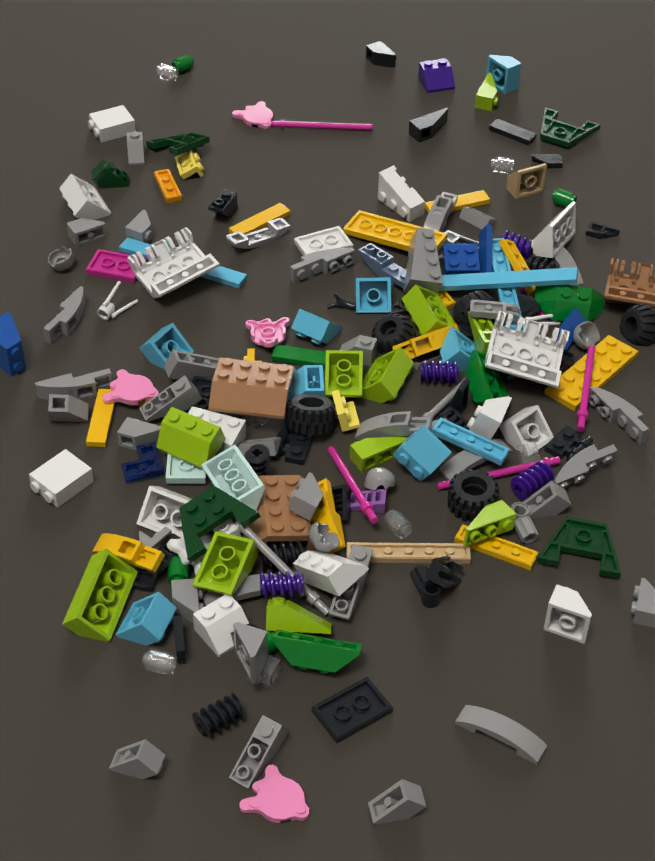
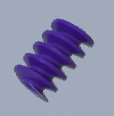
[501,230,533,260]
[420,360,459,384]
[510,461,555,501]
[260,570,304,599]

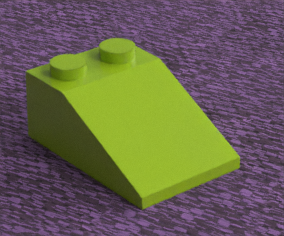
[324,350,363,398]
[192,531,259,596]

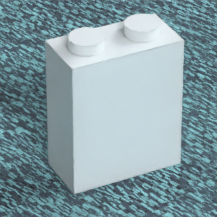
[88,105,136,143]
[29,449,94,508]

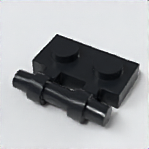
[544,425,593,462]
[272,427,313,466]

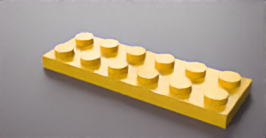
[343,210,447,251]
[545,335,639,412]

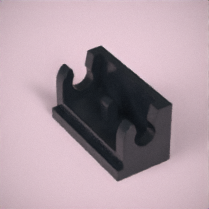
[425,555,464,588]

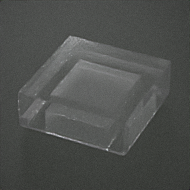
[516,442,541,464]

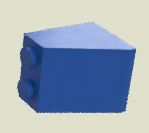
[0,311,26,377]

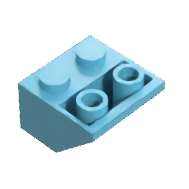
[288,365,324,400]

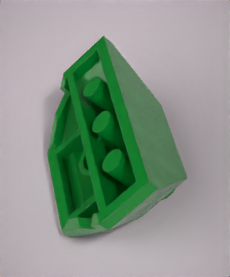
[534,284,604,322]
[465,349,511,406]
[272,630,363,674]

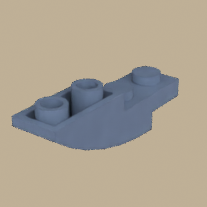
[358,243,407,289]

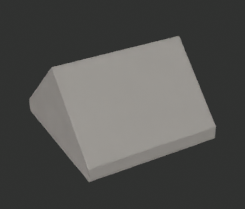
[233,622,268,684]

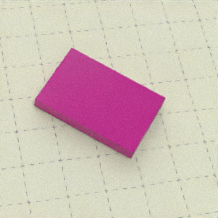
[86,249,146,283]

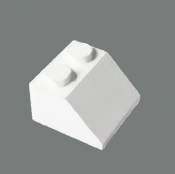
[466,396,512,440]
[499,405,554,457]
[543,585,592,644]
[193,595,249,657]

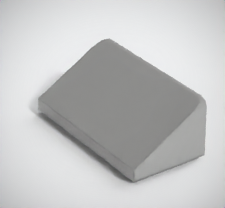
[459,206,497,229]
[238,437,281,456]

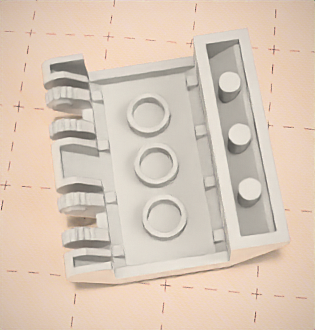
[127,227,220,298]
[484,311,570,388]

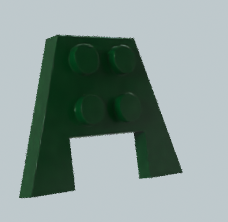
[540,107,601,148]
[146,132,210,156]
[179,485,261,563]
[537,516,621,579]

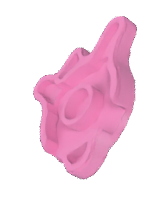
[232,101,273,130]
[245,317,290,348]
[103,369,159,405]
[239,764,309,823]

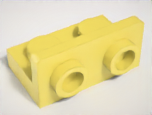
[174,150,204,180]
[331,390,360,432]

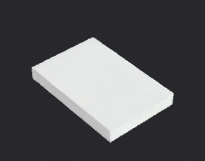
[294,226,353,256]

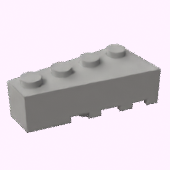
[403,227,443,293]

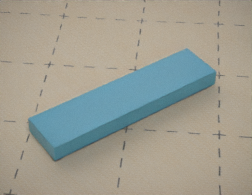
[432,417,510,466]

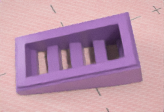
[350,489,386,513]

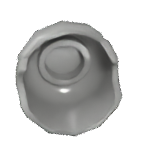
[48,246,74,271]
[573,321,600,350]
[364,467,396,490]
[309,522,339,553]

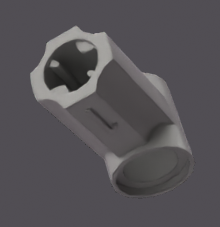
[511,502,539,544]

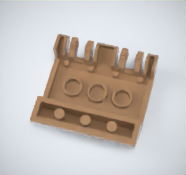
[604,258,655,309]
[208,358,296,419]
[243,475,317,553]

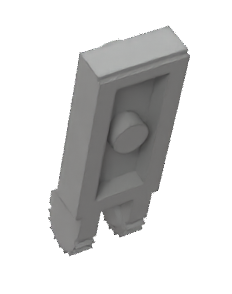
[469,299,520,322]

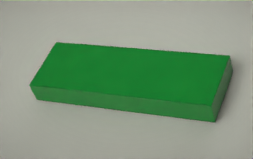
[272,345,326,369]

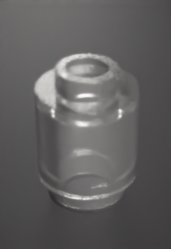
[156,63,179,81]
[491,156,514,173]
[384,509,413,539]
[142,648,177,675]

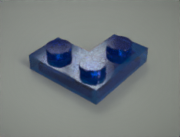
[121,442,164,483]

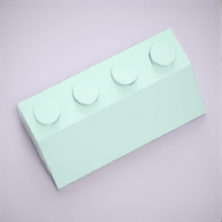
[201,445,265,523]

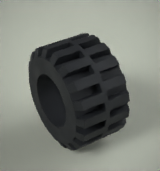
[286,394,335,435]
[447,469,499,522]

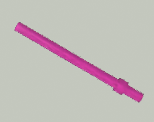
[577,345,595,432]
[327,446,378,524]

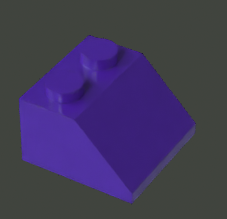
[418,58,455,93]

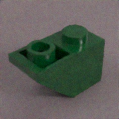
[91,159,129,189]

